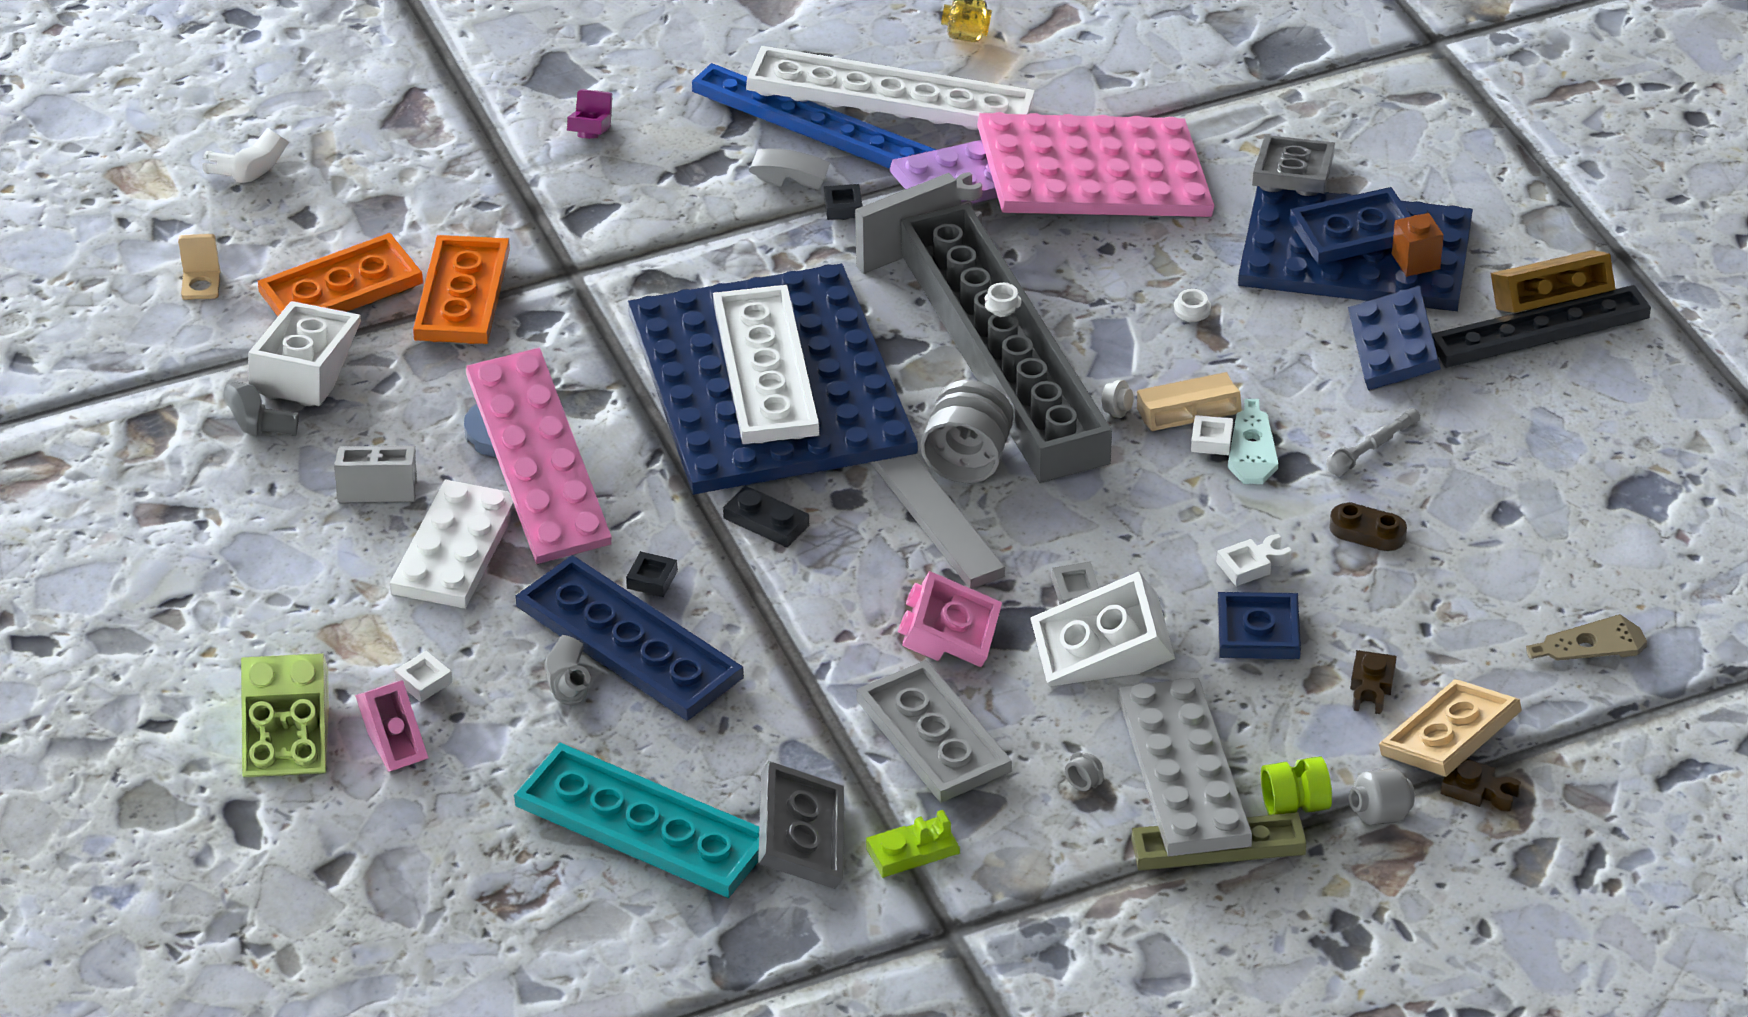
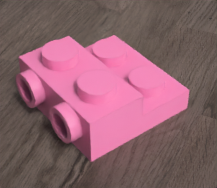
[898,571,1002,667]

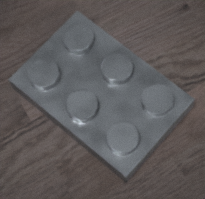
[1252,135,1335,196]
[758,761,844,889]

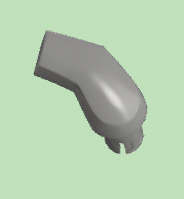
[545,635,591,705]

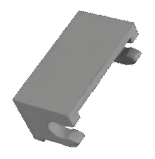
[334,445,417,503]

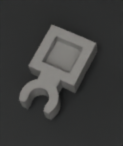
[1051,561,1099,605]

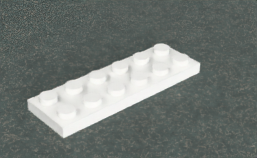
[713,285,819,444]

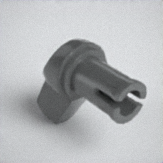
[223,381,299,437]

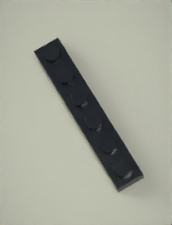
[1432,285,1651,368]

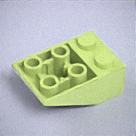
[241,653,329,777]

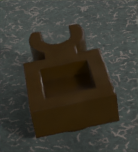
[1350,650,1397,714]
[1441,759,1521,811]

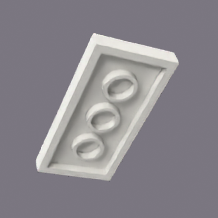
[390,480,516,609]

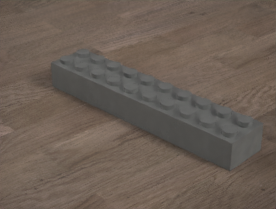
[900,203,1112,483]

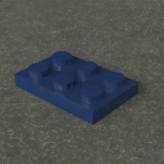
[1290,187,1411,264]
[1348,286,1441,391]

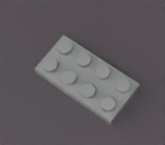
[856,660,1012,803]

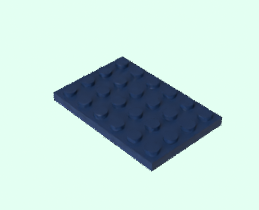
[1238,186,1473,312]

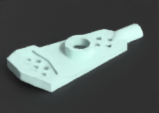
[1228,399,1278,484]

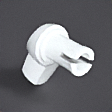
[202,128,289,183]

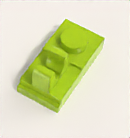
[866,810,960,878]

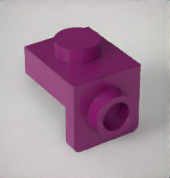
[567,89,613,139]

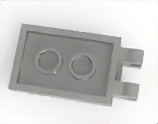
[855,172,982,274]

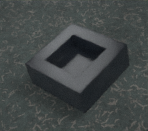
[824,184,863,220]
[626,551,678,597]

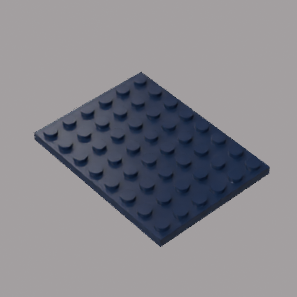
[628,263,918,495]

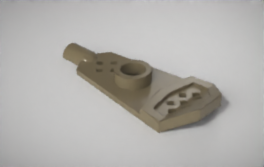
[1526,614,1647,661]

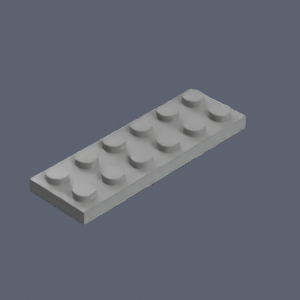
[1119,678,1252,857]

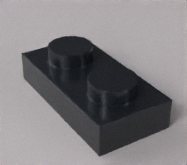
[723,485,810,548]

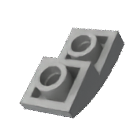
[749,148,831,191]

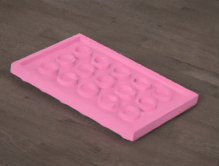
[977,112,1215,217]

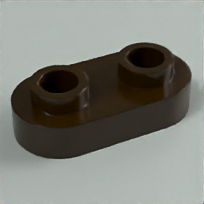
[1329,502,1407,551]

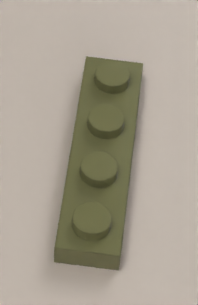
[1131,812,1307,871]

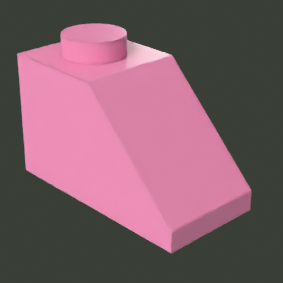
[355,680,428,772]

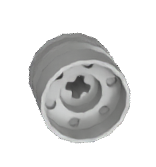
[921,380,1014,484]

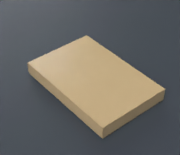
[1379,679,1522,777]

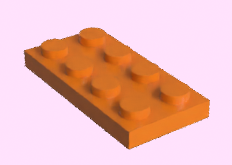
[257,233,423,317]
[413,235,510,344]

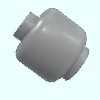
[1349,768,1415,825]

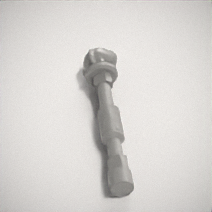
[1326,408,1420,477]

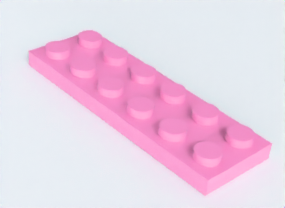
[466,347,612,564]

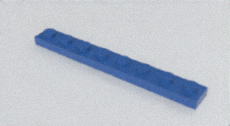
[692,63,936,169]

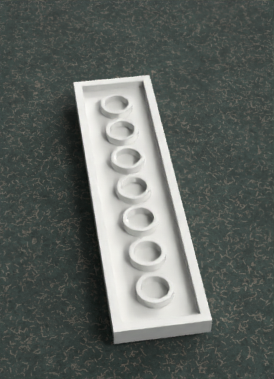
[746,46,1035,130]

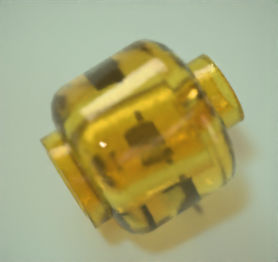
[941,0,992,43]

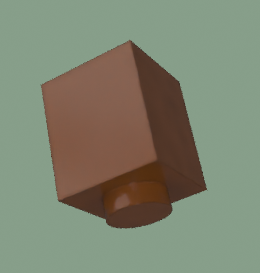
[1392,213,1444,277]

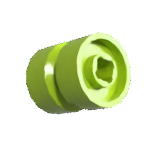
[1260,756,1332,815]

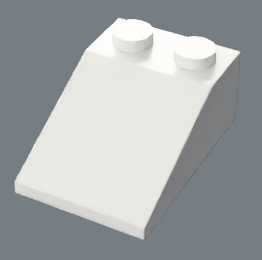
[248,301,361,406]
[1031,572,1175,686]

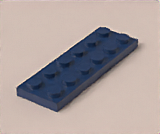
[515,555,744,721]

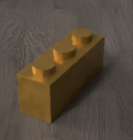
[1490,250,1616,313]

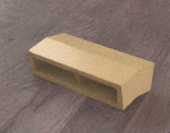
[1137,372,1242,431]

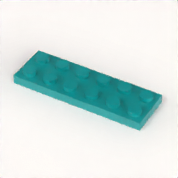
[514,743,760,898]

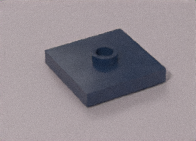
[1217,592,1301,659]

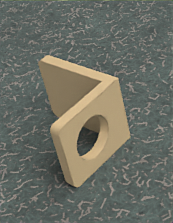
[178,234,221,300]

